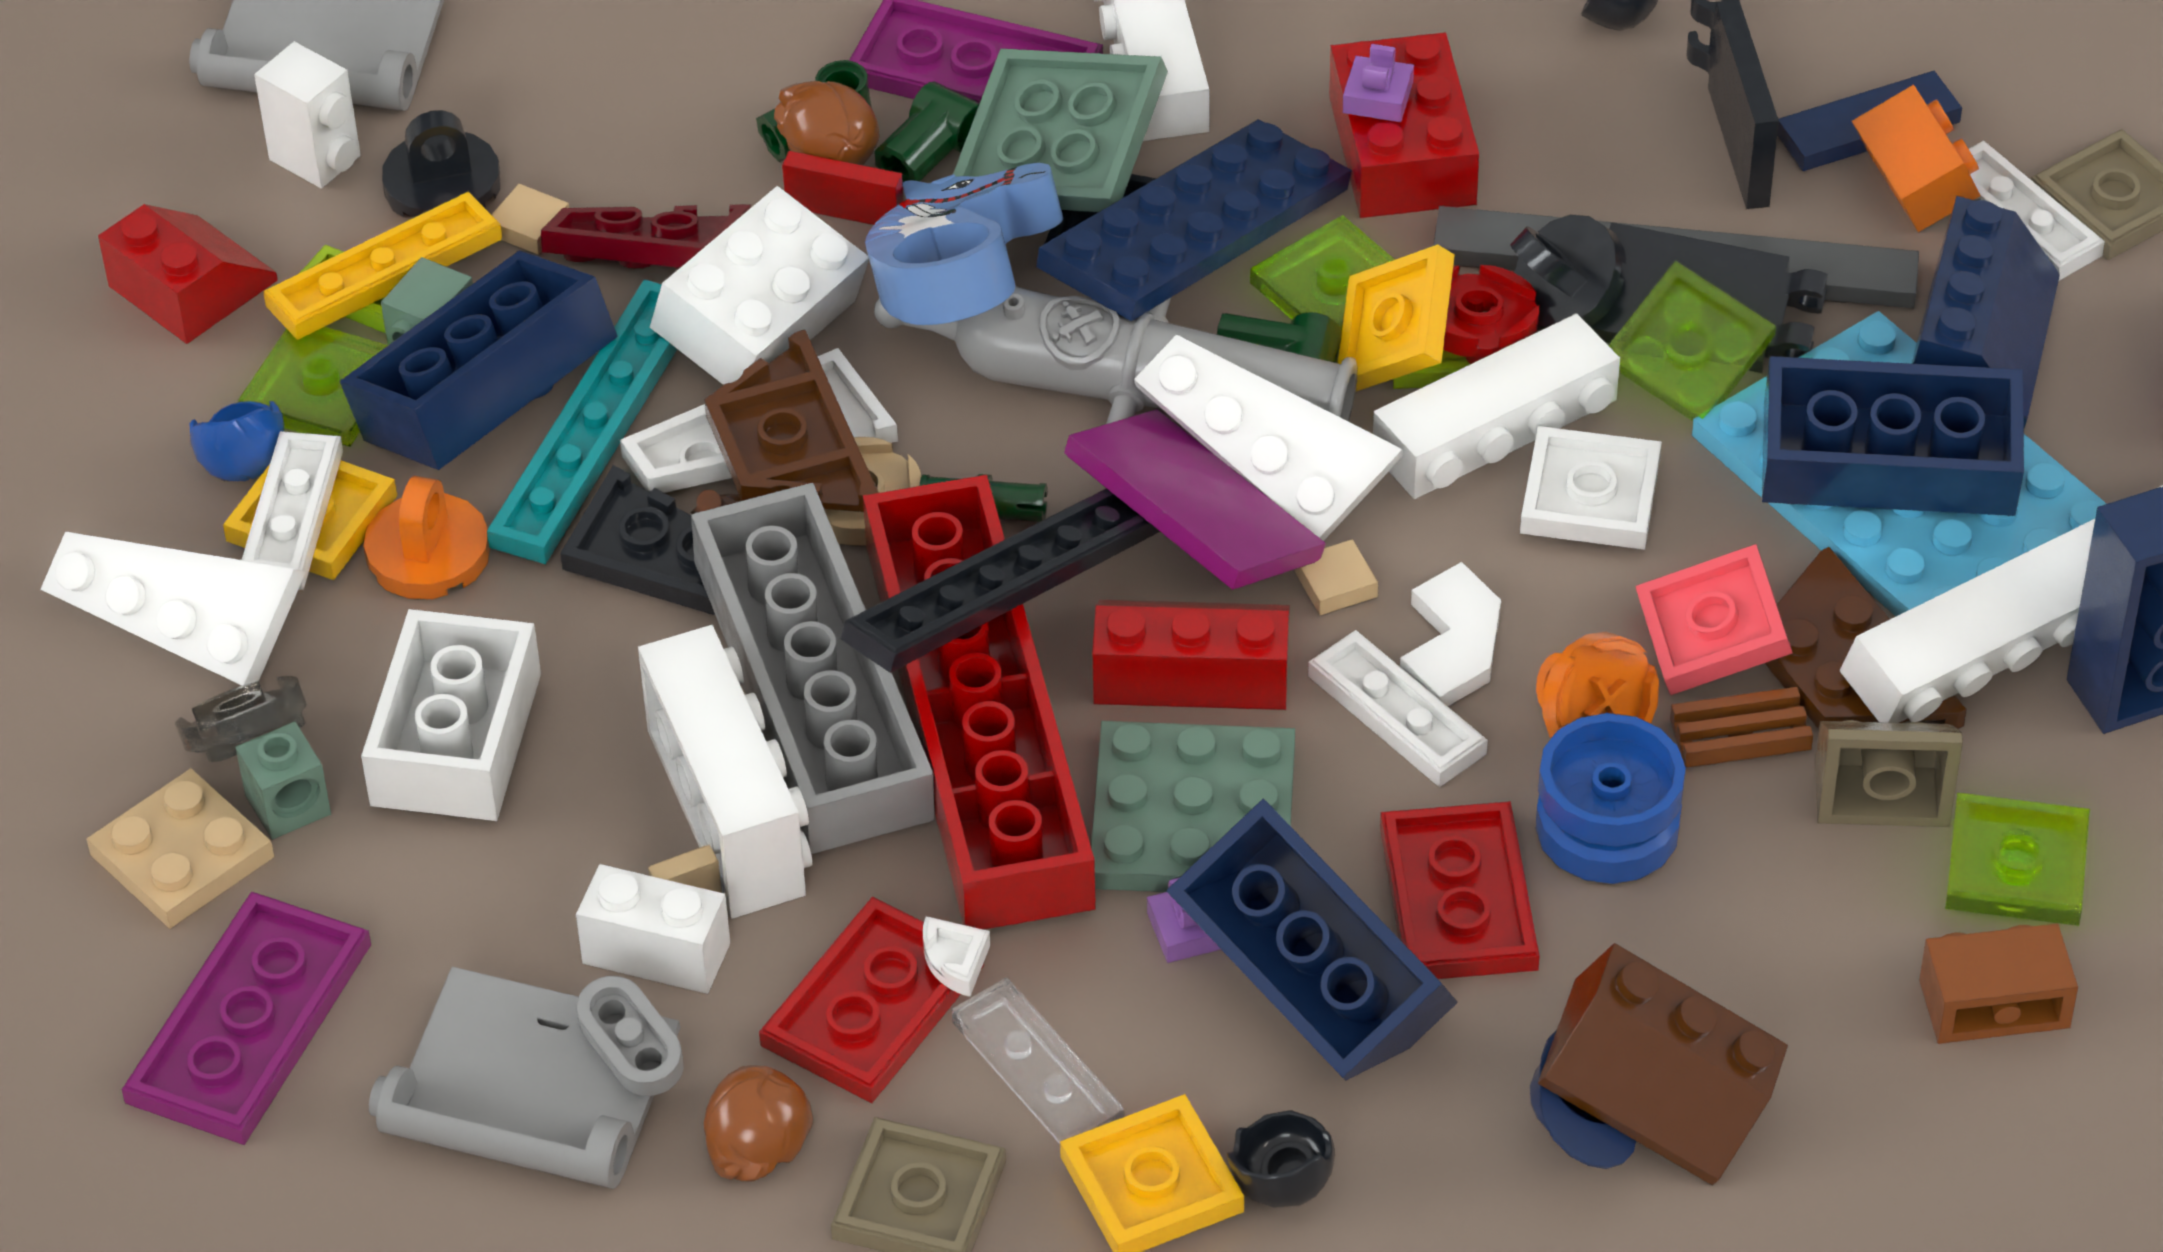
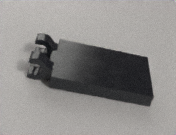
[1686,0,1779,210]
[1591,222,1828,373]

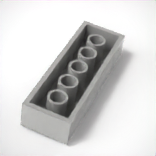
[691,483,934,854]

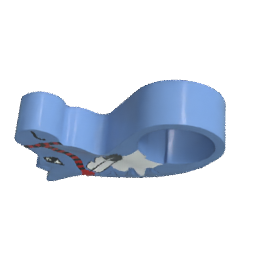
[865,163,1063,325]

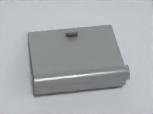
[189,0,444,111]
[369,967,681,1189]

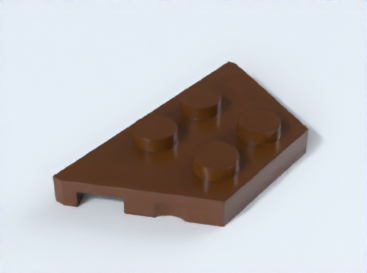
[704,329,879,512]
[1765,547,1967,729]

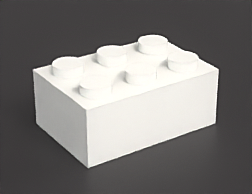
[650,186,869,385]
[361,609,541,821]

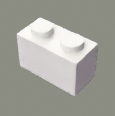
[254,41,361,189]
[576,864,730,994]

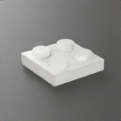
[1520,426,1662,550]

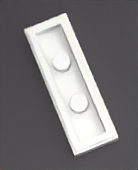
[1969,140,2105,281]
[242,431,343,590]
[1308,630,1488,788]

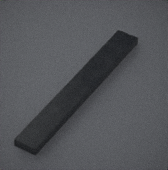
[840,488,1160,673]

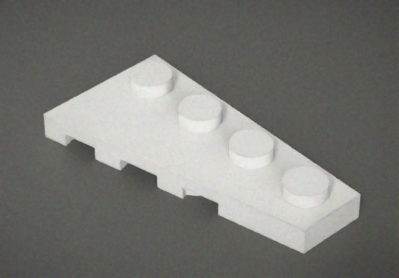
[1134,335,1403,541]
[620,348,898,493]
[40,532,306,689]

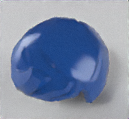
[189,401,285,481]

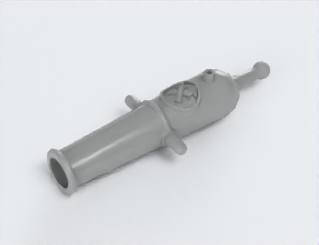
[874,286,1358,424]

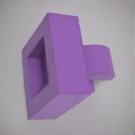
[1343,44,1414,122]
[1147,878,1221,963]

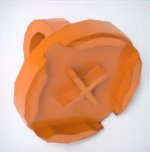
[363,476,490,599]
[1536,632,1659,738]

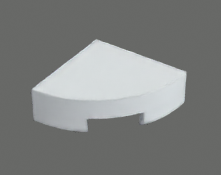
[923,916,990,997]

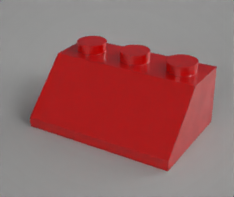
[1092,600,1290,710]

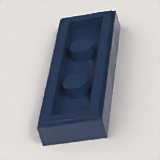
[1777,70,1962,171]

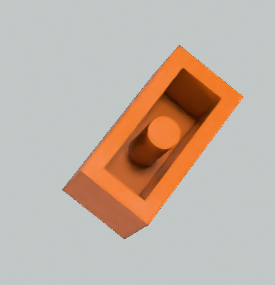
[1852,85,1981,233]

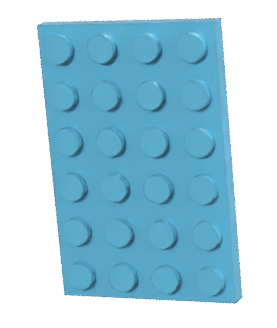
[1692,311,2107,616]

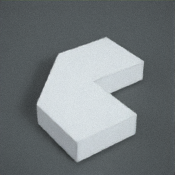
[1400,562,1501,706]

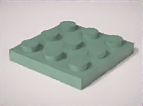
[953,49,1168,212]
[1091,721,1295,892]

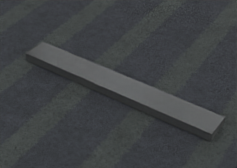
[1433,206,1919,308]

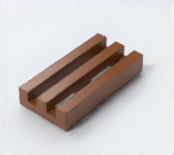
[1670,687,1813,768]

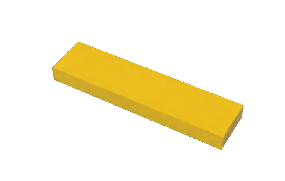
[263,191,502,340]

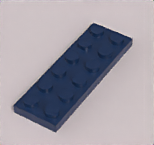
[1036,119,1352,322]

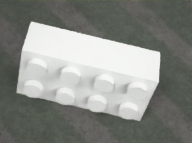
[638,625,812,919]

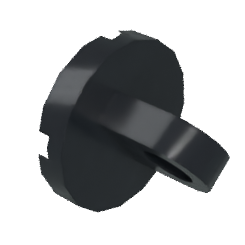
[382,110,500,218]
[1510,214,1626,329]

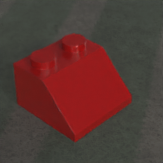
[98,204,278,344]

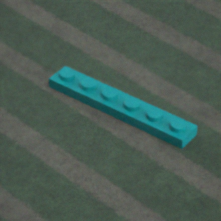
[487,279,677,564]

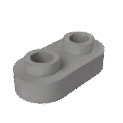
[576,976,684,1096]

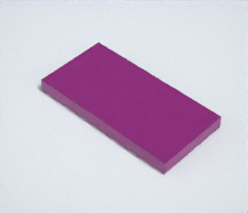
[849,0,1103,103]
[1064,409,1326,590]
[121,891,371,1145]

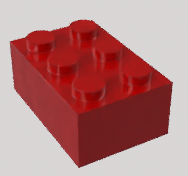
[1329,32,1479,218]

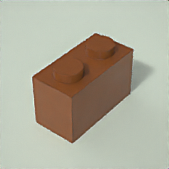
[1919,923,2078,1044]

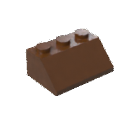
[1537,943,1788,1185]

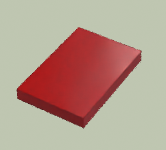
[1380,801,1540,979]
[759,896,984,1103]

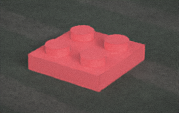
[1635,544,1793,695]

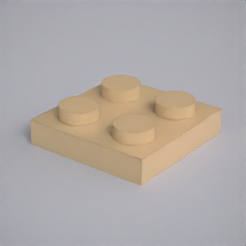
[87,768,274,929]

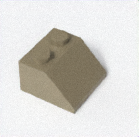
[1815,720,1963,827]

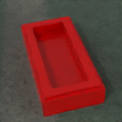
[782,151,904,225]

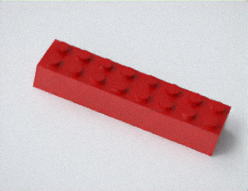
[863,475,1096,930]

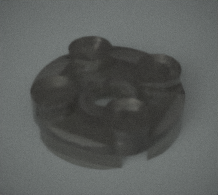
[175,676,307,762]

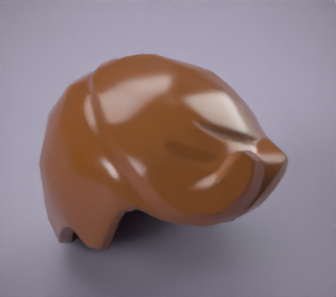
[774,81,880,165]
[704,1065,813,1182]

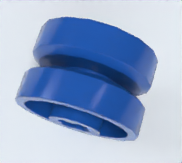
[1535,713,1686,884]

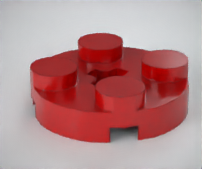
[1443,265,1539,364]

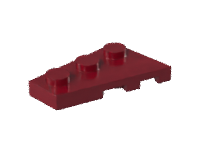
[541,204,751,270]

